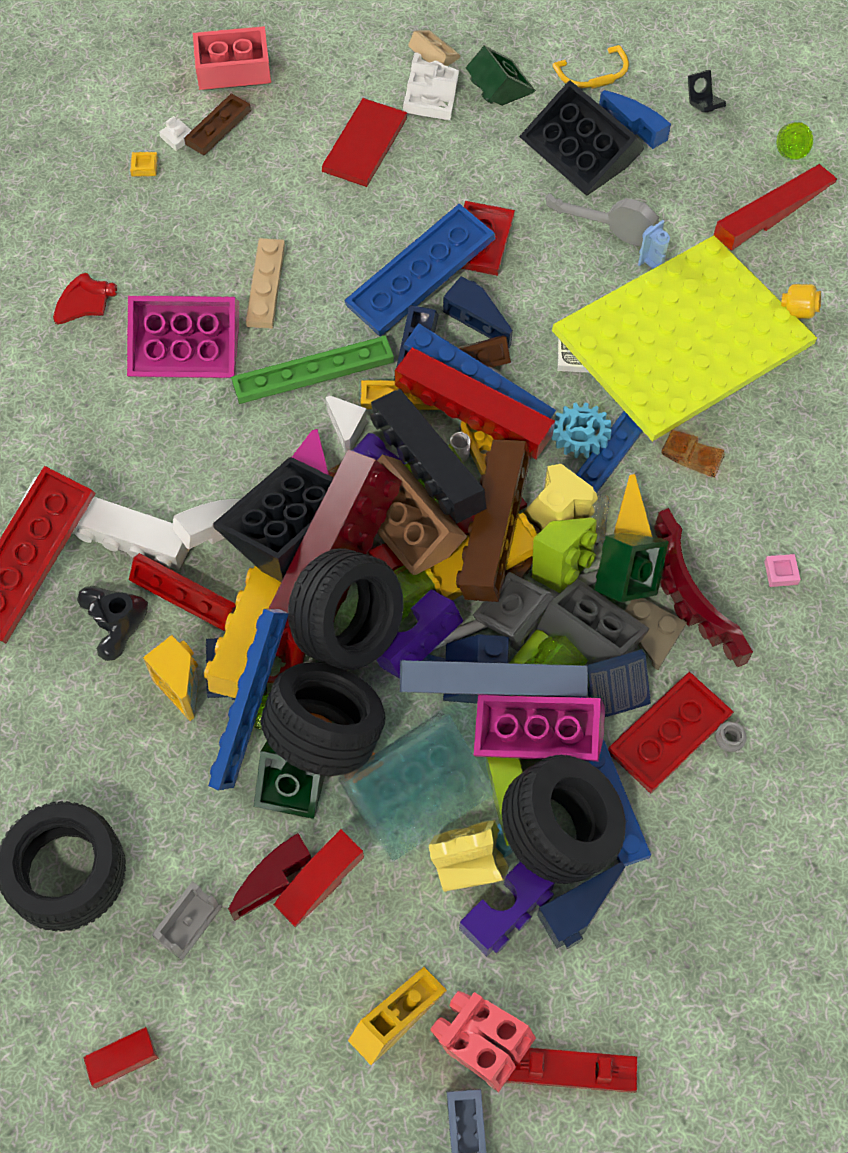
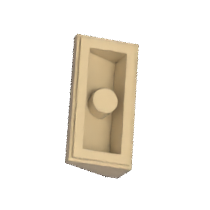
[408,30,461,66]

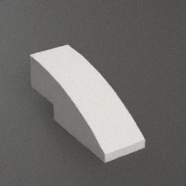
[172,499,240,550]

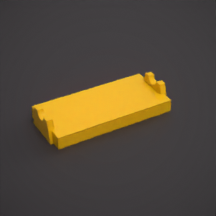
[424,513,537,600]

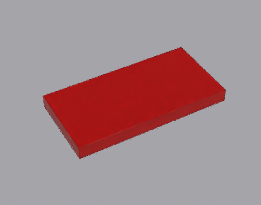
[322,98,407,187]
[608,671,734,794]

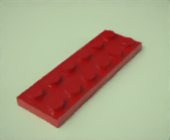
[0,466,96,644]

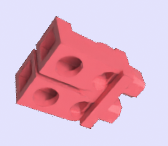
[431,991,536,1093]

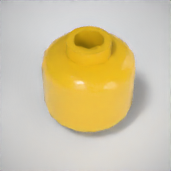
[781,284,821,319]

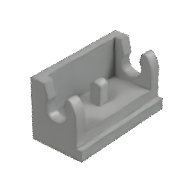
[152,881,222,961]

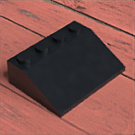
[519,80,644,196]
[213,457,333,582]

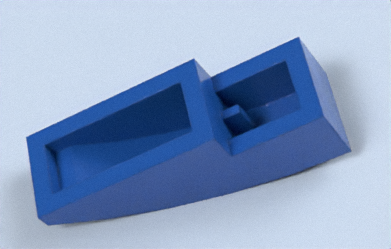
[599,90,671,149]

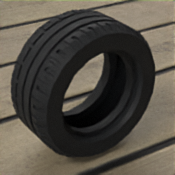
[288,549,403,670]
[261,662,386,776]
[0,801,126,932]

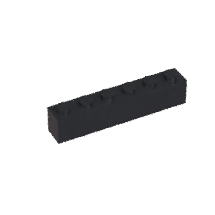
[370,389,487,524]

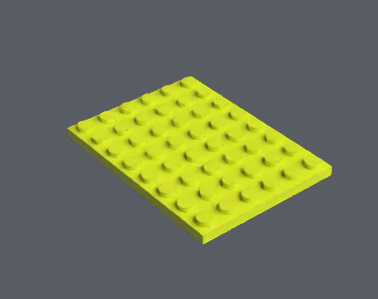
[552,235,817,442]

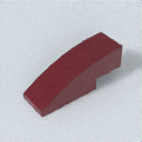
[228,833,311,921]

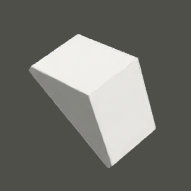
[326,396,367,454]

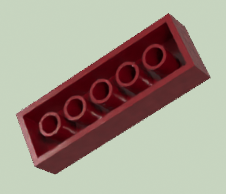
[268,449,402,619]

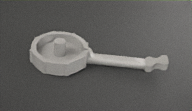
[546,193,659,247]

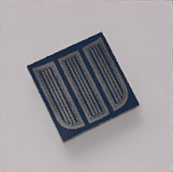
[586,649,651,717]

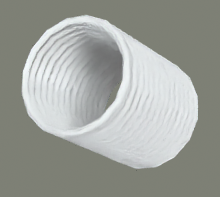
[449,432,470,463]

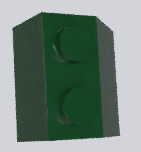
[466,45,536,106]
[594,533,669,602]
[253,741,325,819]

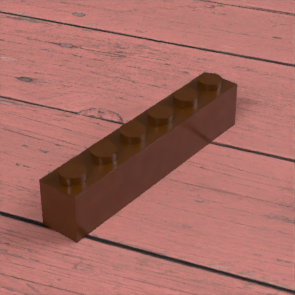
[456,440,531,602]

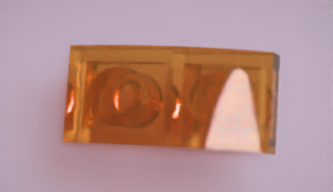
[661,430,725,478]

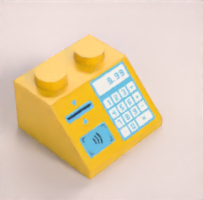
[143,635,199,721]

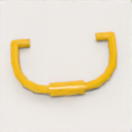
[553,45,629,89]

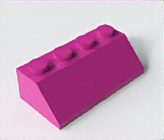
[474,695,605,761]

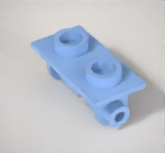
[638,220,670,269]

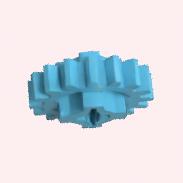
[552,403,611,458]

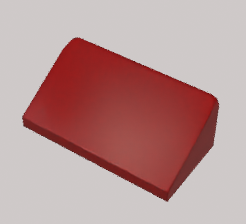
[83,1027,159,1089]

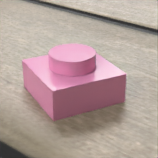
[764,554,801,587]

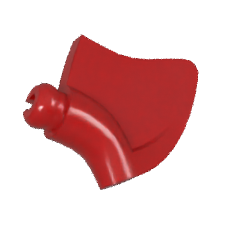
[53,273,117,325]

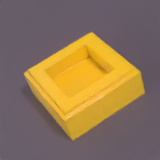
[130,152,158,176]

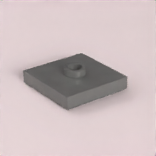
[473,572,554,643]

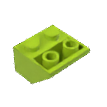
[532,517,597,593]

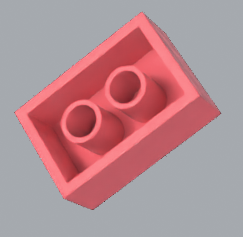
[193,26,271,90]

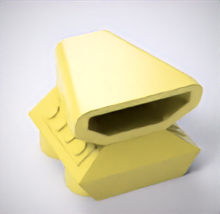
[524,464,598,530]
[429,820,509,892]

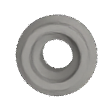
[715,722,747,752]

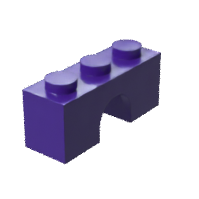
[376,589,463,679]
[459,862,555,957]

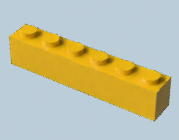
[204,566,281,698]

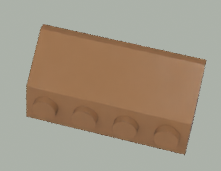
[377,454,467,575]

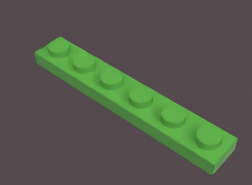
[231,335,394,404]

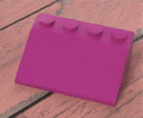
[127,295,239,378]

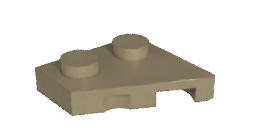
[625,598,687,670]

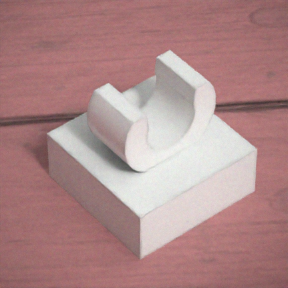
[159,116,192,151]

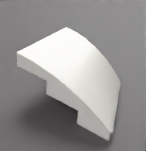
[403,53,459,120]

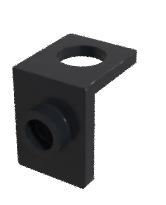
[688,70,726,113]

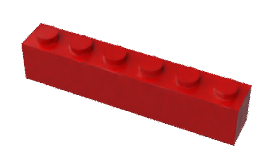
[395,347,555,460]

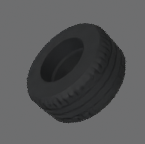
[502,755,626,884]

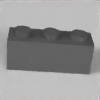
[537,579,649,665]

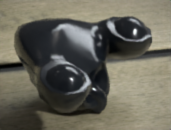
[77,586,148,661]

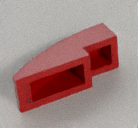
[273,829,364,928]

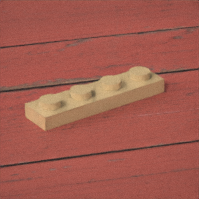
[246,238,285,329]

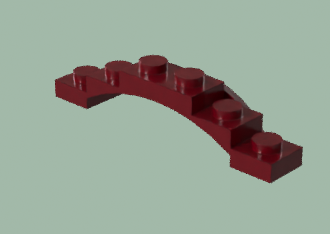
[654,508,753,667]

